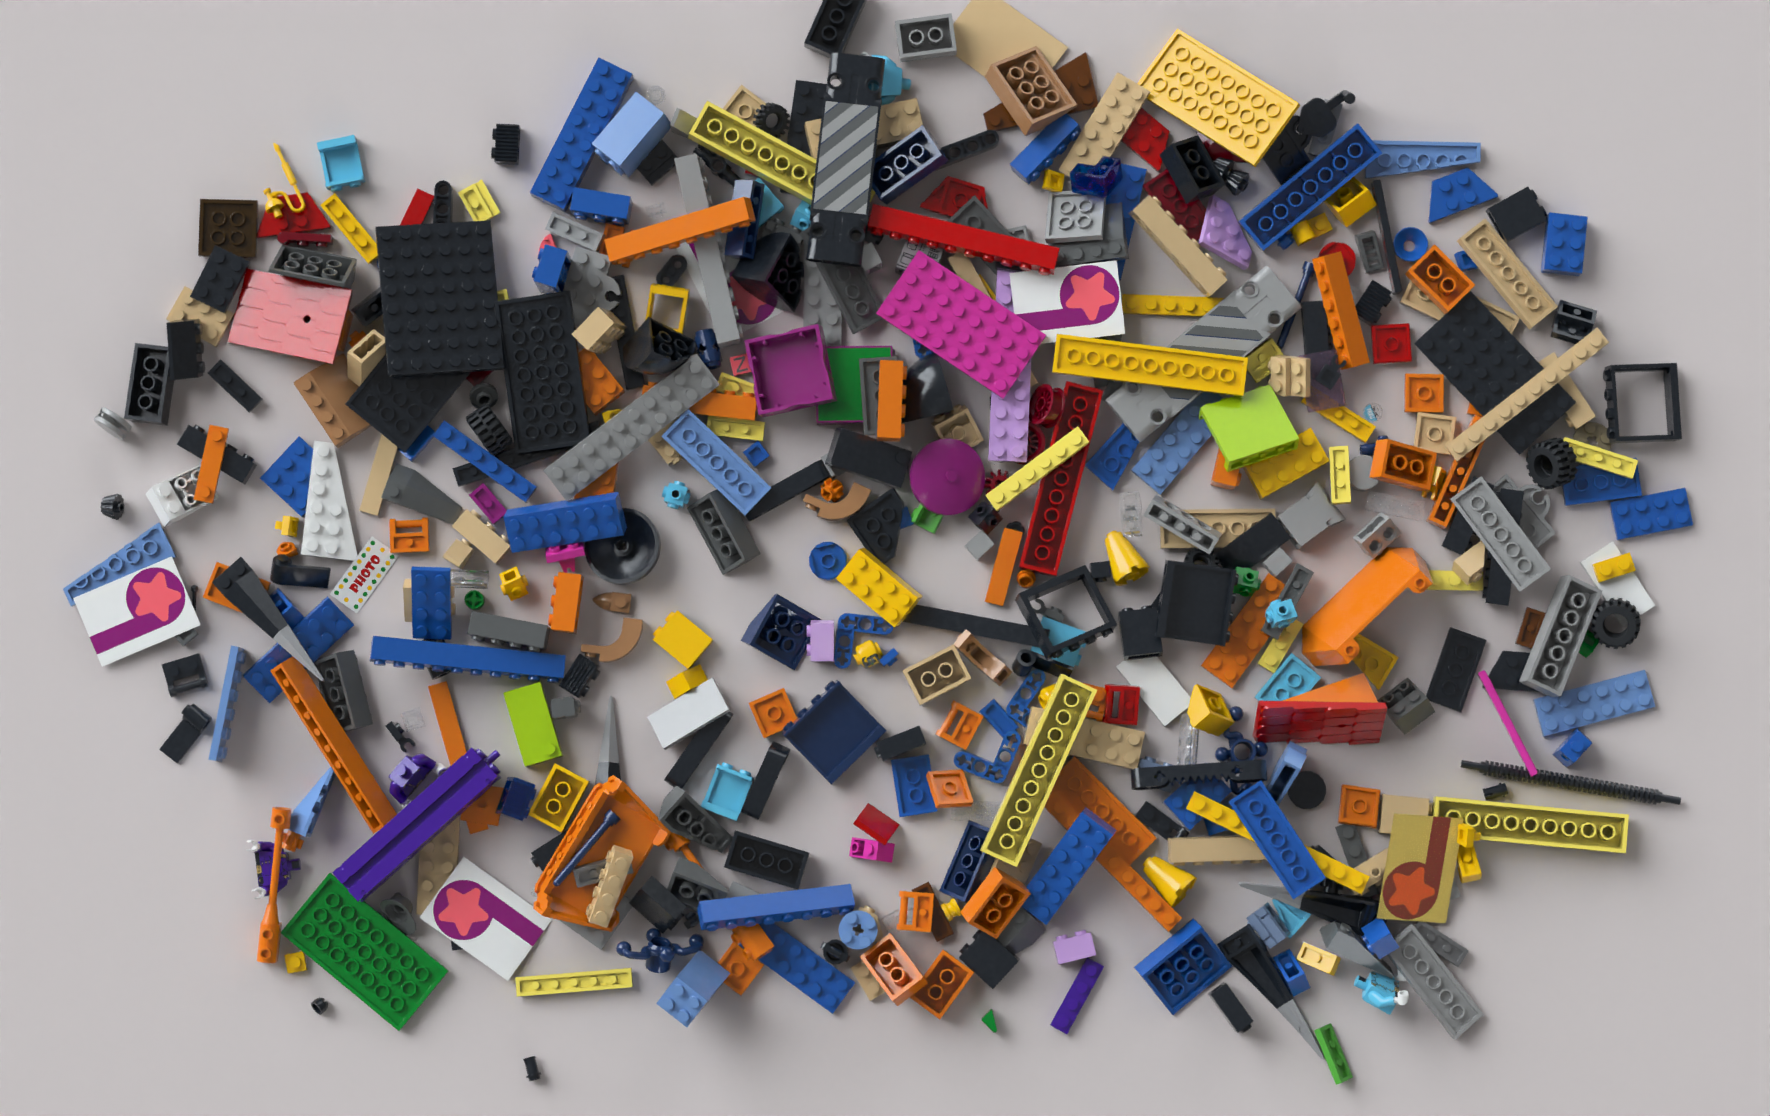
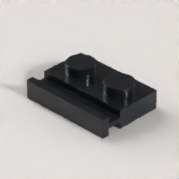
[637,140,678,186]

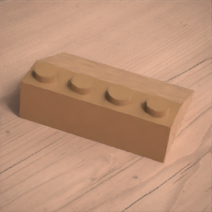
[985,46,1077,136]
[293,353,371,448]

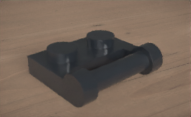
[161,653,208,698]

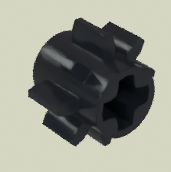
[1320,877,1344,894]

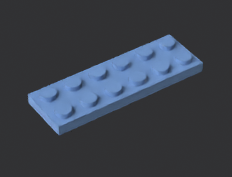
[1131,392,1223,495]
[661,409,771,516]
[208,645,246,762]
[1533,670,1655,737]

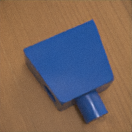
[1552,728,1592,767]

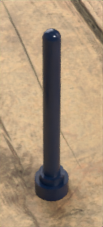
[1276,261,1316,349]
[553,809,621,886]

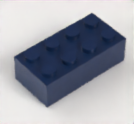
[872,125,949,205]

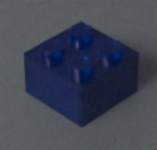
[495,777,537,821]

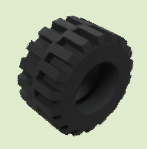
[466,404,513,456]
[1526,438,1578,490]
[1591,598,1641,649]

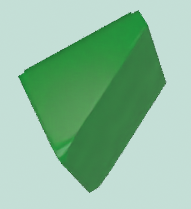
[1578,629,1599,658]
[981,1009,997,1033]

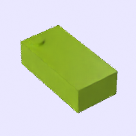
[503,682,563,767]

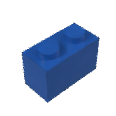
[1361,919,1399,959]

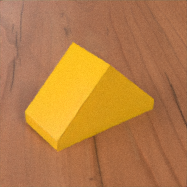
[666,664,708,699]

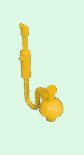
[263,143,305,219]

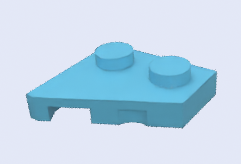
[1272,899,1311,939]

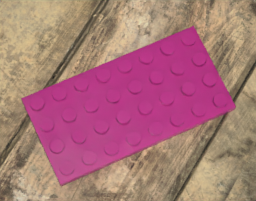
[876,250,1046,399]

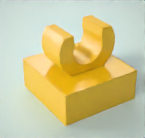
[275,516,299,537]
[1457,823,1481,848]

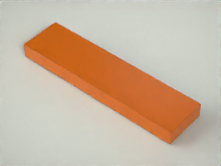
[985,527,1023,606]

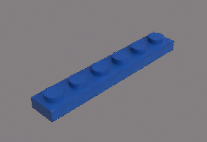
[433,420,537,503]

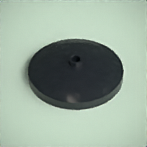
[584,508,661,585]

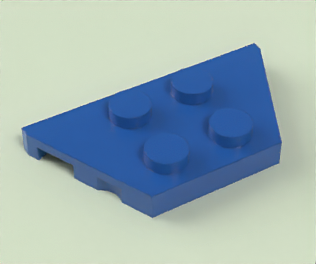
[1428,168,1498,223]

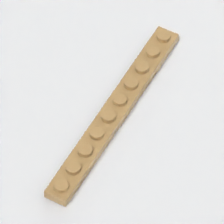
[1445,328,1609,462]

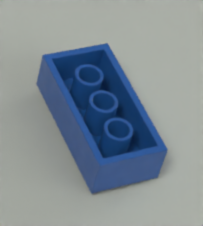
[532,244,572,294]

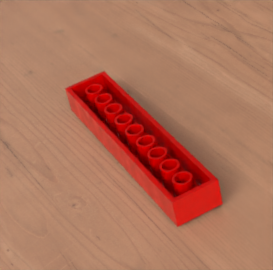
[1019,381,1104,578]

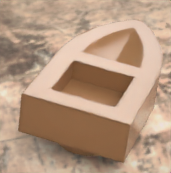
[592,592,632,614]

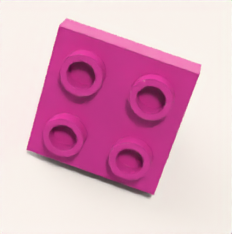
[545,542,585,573]

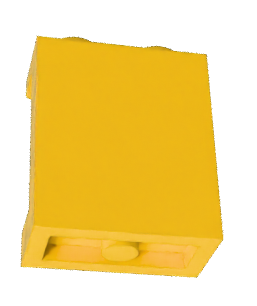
[653,610,713,669]

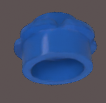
[1277,233,1295,250]

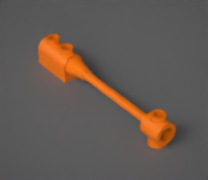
[257,807,292,963]
[664,832,774,962]

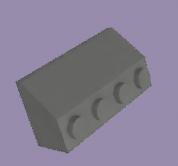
[687,490,761,575]
[314,650,373,732]

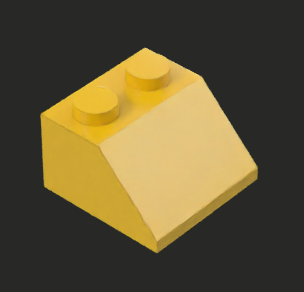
[1323,177,1377,228]
[1187,684,1234,737]

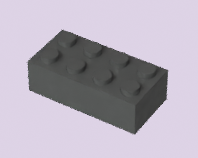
[467,611,551,653]

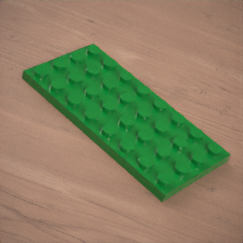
[280,873,449,1031]

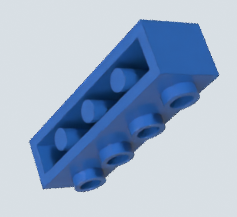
[1010,114,1081,185]

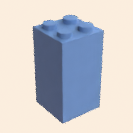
[592,92,671,177]
[656,951,730,1027]

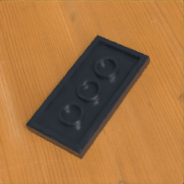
[1426,627,1486,713]

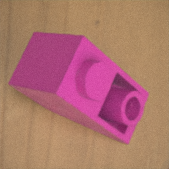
[849,837,895,863]

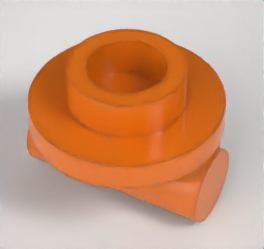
[276,542,298,558]

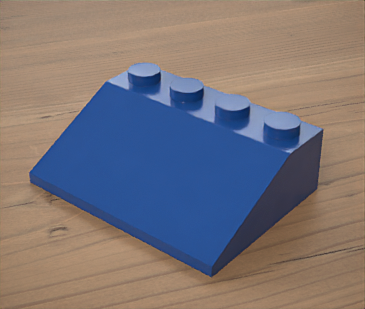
[1134,918,1232,1015]

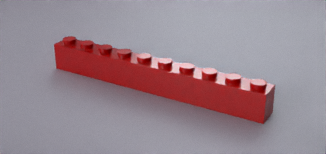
[868,204,1060,276]

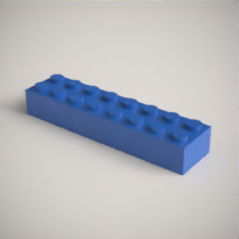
[530,57,634,213]
[1237,124,1382,251]

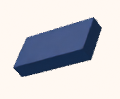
[979,699,1019,738]

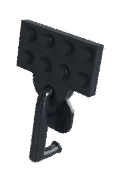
[1263,90,1356,186]

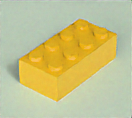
[1243,428,1329,500]
[836,548,923,628]

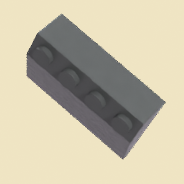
[1048,202,1129,267]
[269,244,357,287]

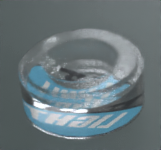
[1363,403,1383,422]

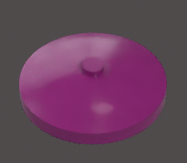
[910,438,985,516]

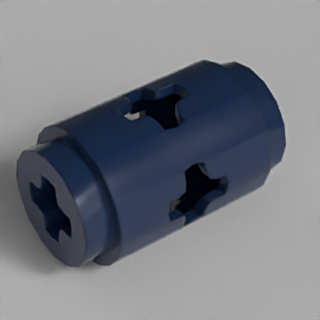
[694,328,722,370]

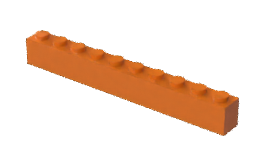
[270,656,397,834]
[1044,789,1182,932]

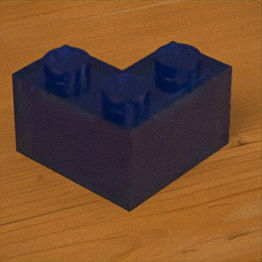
[1070,156,1123,198]

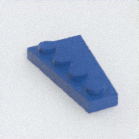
[1085,423,1139,491]

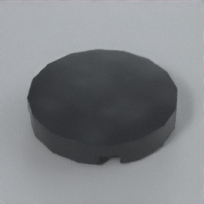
[1288,771,1326,809]

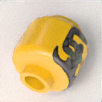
[853,640,883,668]

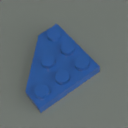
[260,436,313,517]

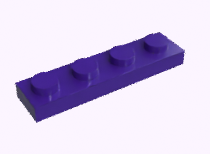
[1050,957,1104,1034]

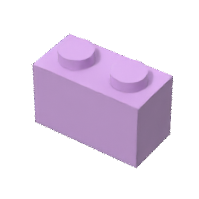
[807,620,834,661]
[1053,930,1096,964]

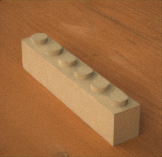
[1168,835,1266,866]

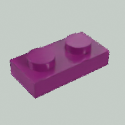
[469,483,507,524]

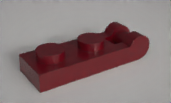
[277,232,333,248]

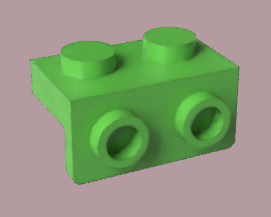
[911,504,944,534]

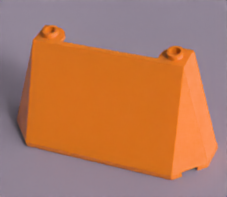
[1302,547,1433,667]
[533,775,671,932]

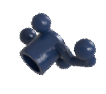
[1215,706,1268,795]
[616,928,704,973]

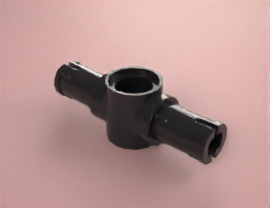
[693,144,743,187]

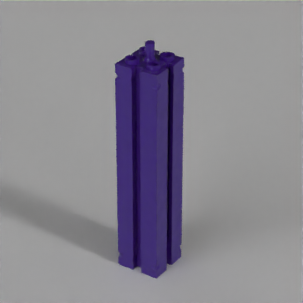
[332,748,501,902]

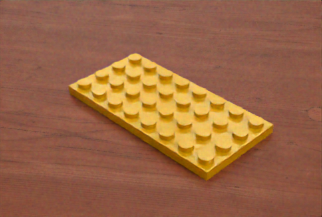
[1137,28,1300,167]

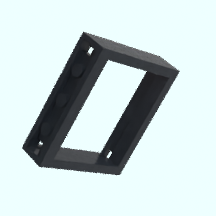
[1603,363,1682,443]
[1015,565,1117,660]

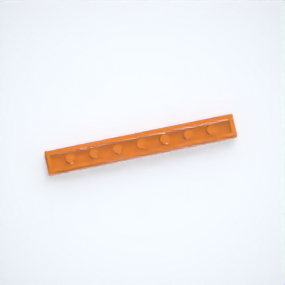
[428,681,489,834]

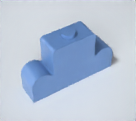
[1265,741,1307,806]

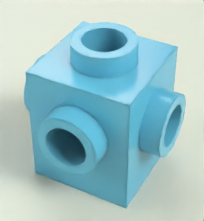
[790,200,811,231]
[662,481,691,510]
[1265,599,1298,629]

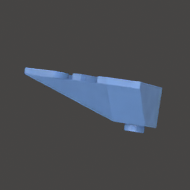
[288,767,336,837]

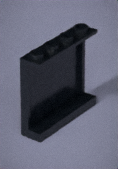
[1154,560,1239,647]

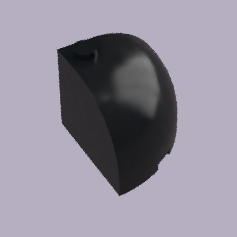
[731,232,804,313]
[623,317,696,375]
[902,353,954,423]

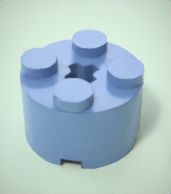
[839,910,878,950]

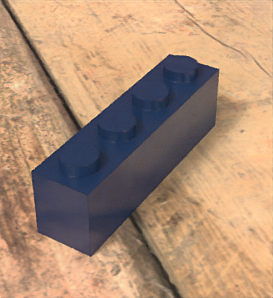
[724,180,765,259]

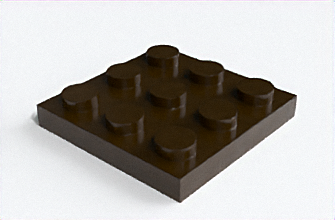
[198,199,258,258]

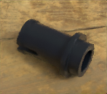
[1483,782,1508,801]
[523,1056,541,1082]

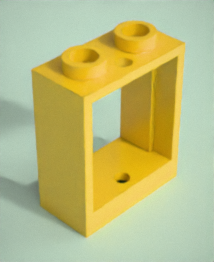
[645,283,690,334]

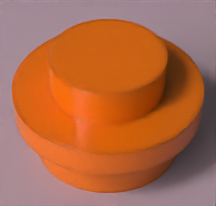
[1017,570,1036,588]

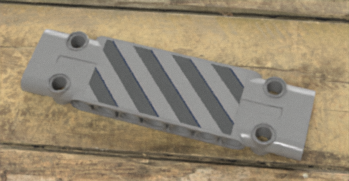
[1105,266,1302,442]

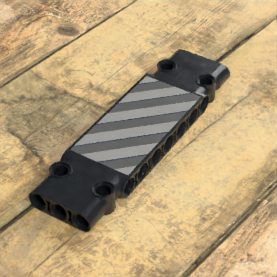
[806,53,885,267]

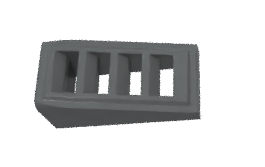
[1354,230,1385,273]

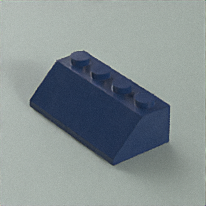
[939,820,995,903]

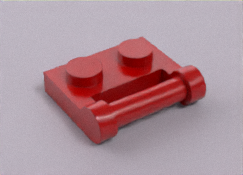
[1102,684,1140,725]

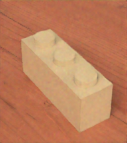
[452,509,511,564]

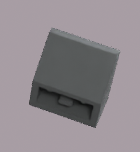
[1377,678,1435,735]

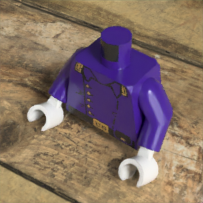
[389,754,447,809]
[246,840,301,900]

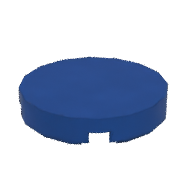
[809,542,847,580]

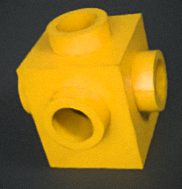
[499,566,529,601]

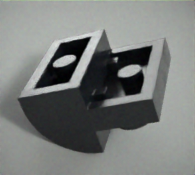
[1550,300,1597,344]

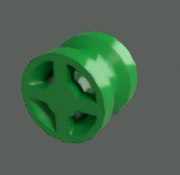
[464,590,485,610]

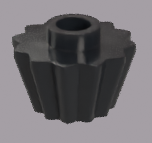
[1214,157,1235,181]
[1225,170,1250,196]
[100,494,125,520]

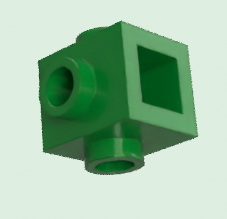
[1233,567,1261,597]

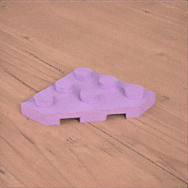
[1199,195,1252,270]

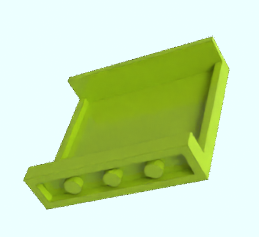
[1199,384,1299,472]

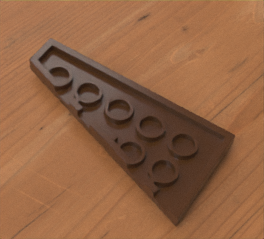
[983,52,1098,131]

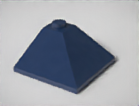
[741,594,821,670]

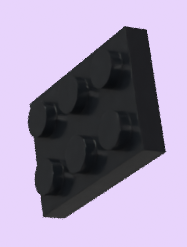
[190,245,251,314]

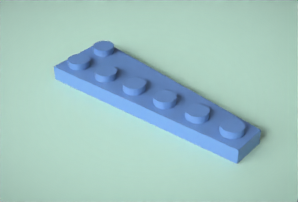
[1365,140,1481,179]
[63,522,176,607]

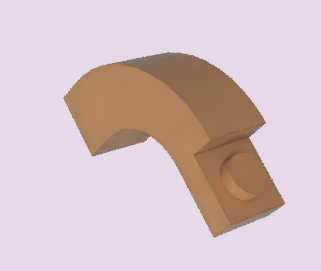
[803,482,871,521]
[581,618,644,663]
[954,630,1012,686]

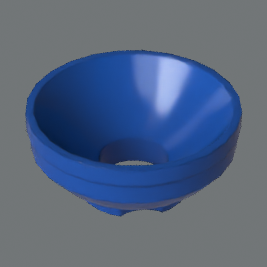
[1393,227,1428,262]

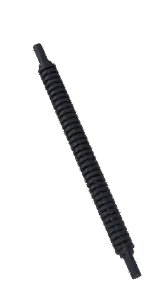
[1460,760,1681,805]

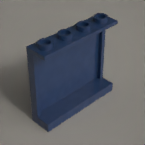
[782,680,887,785]

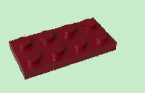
[1143,169,1206,241]

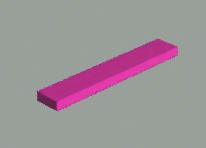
[1478,670,1538,777]

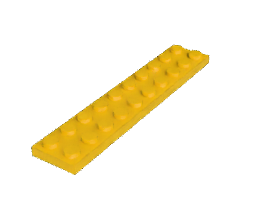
[1052,334,1248,397]

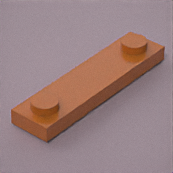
[193,425,229,504]

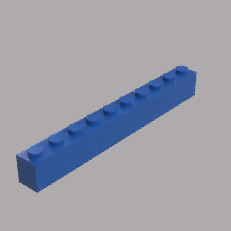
[370,636,566,683]

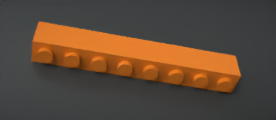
[604,197,756,265]

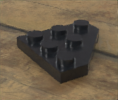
[846,487,904,564]

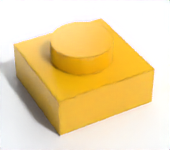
[1042,169,1065,192]
[284,951,308,974]

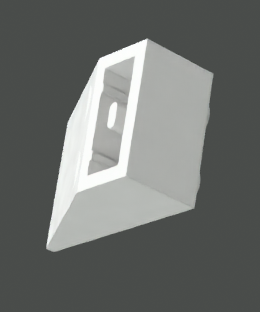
[146,465,219,527]

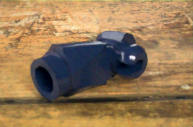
[1359,435,1388,456]

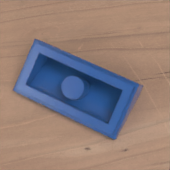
[398,426,435,462]

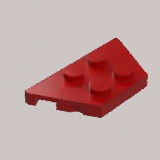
[1121,107,1169,172]
[920,176,988,217]
[257,192,331,238]

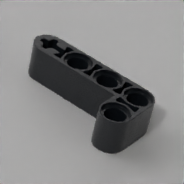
[741,741,791,820]

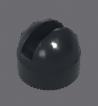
[311,997,328,1015]

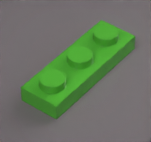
[1314,1023,1353,1085]

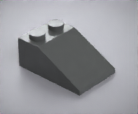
[667,857,729,911]

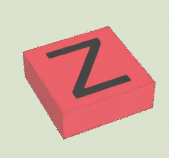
[729,353,752,376]

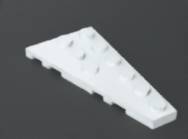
[301,441,357,561]

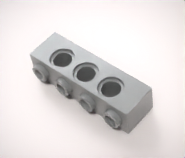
[1144,495,1222,555]

